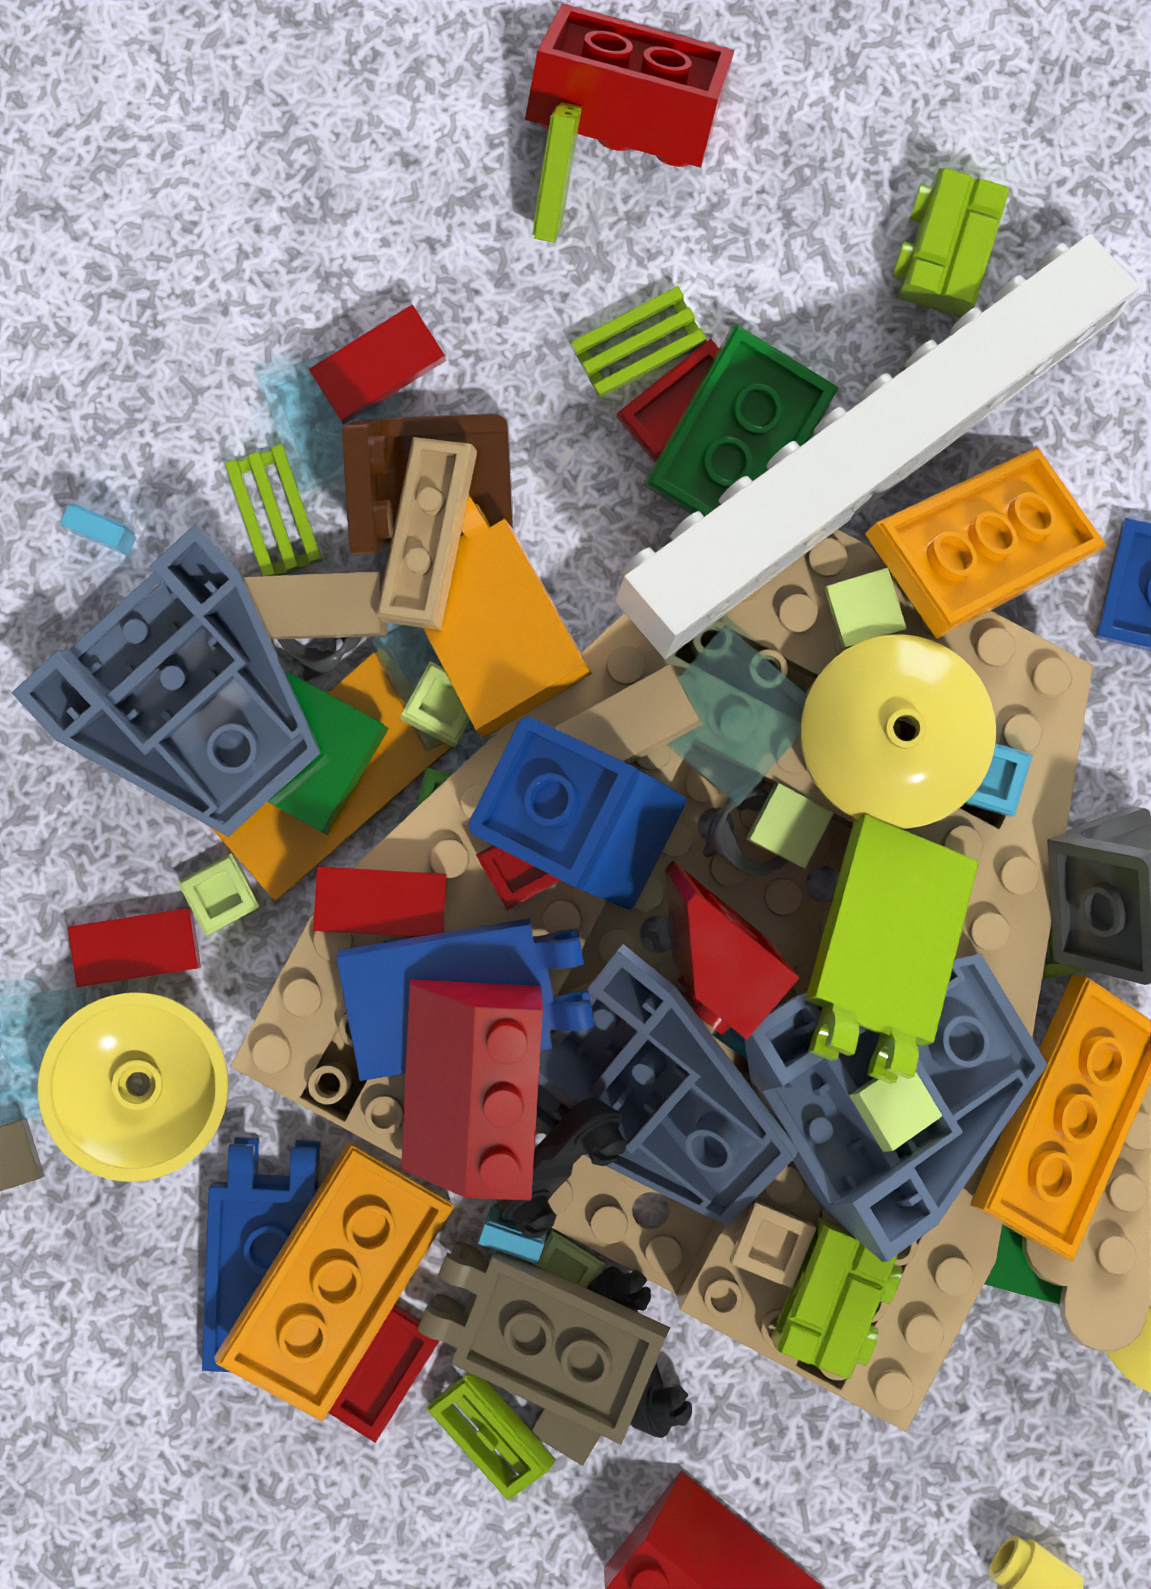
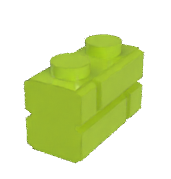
[892,167,1010,317]
[771,1217,902,1379]

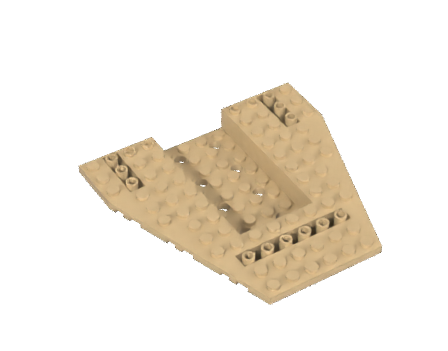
[230,529,1093,1432]

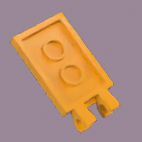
[423,494,592,738]

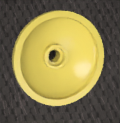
[800,635,996,829]
[38,992,229,1182]

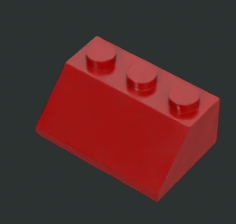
[525,3,735,168]
[665,860,800,1040]
[401,979,543,1201]
[604,1470,825,1589]

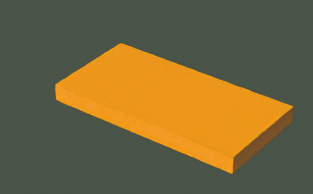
[865,447,1107,639]
[212,648,461,901]
[970,975,1151,1262]
[214,1141,455,1422]

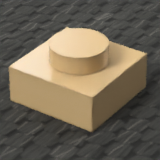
[729,1199,816,1289]

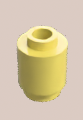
[988,1535,1084,1589]

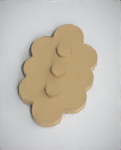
[1022,1082,1151,1351]

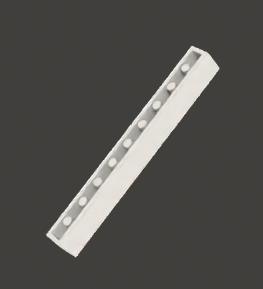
[615,233,1140,659]

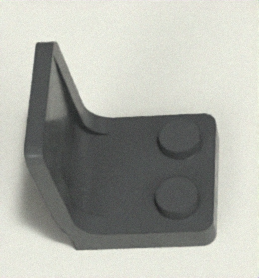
[1047,806,1151,985]

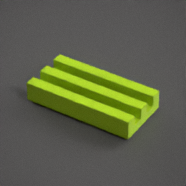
[532,102,582,243]
[571,286,707,399]
[225,444,323,576]
[426,1371,556,1501]

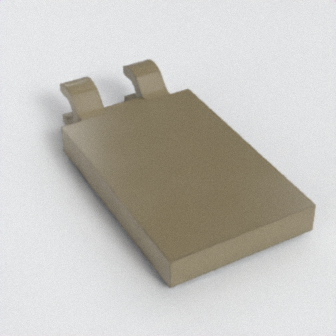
[417,1241,671,1445]

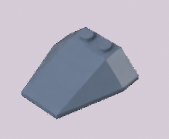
[11,524,321,837]
[536,944,799,1227]
[744,953,1048,1262]

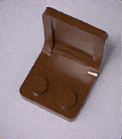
[342,413,513,554]

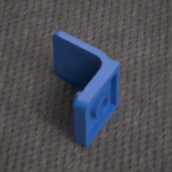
[469,717,686,910]

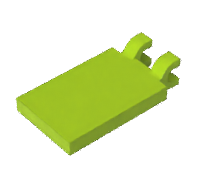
[805,814,979,1084]

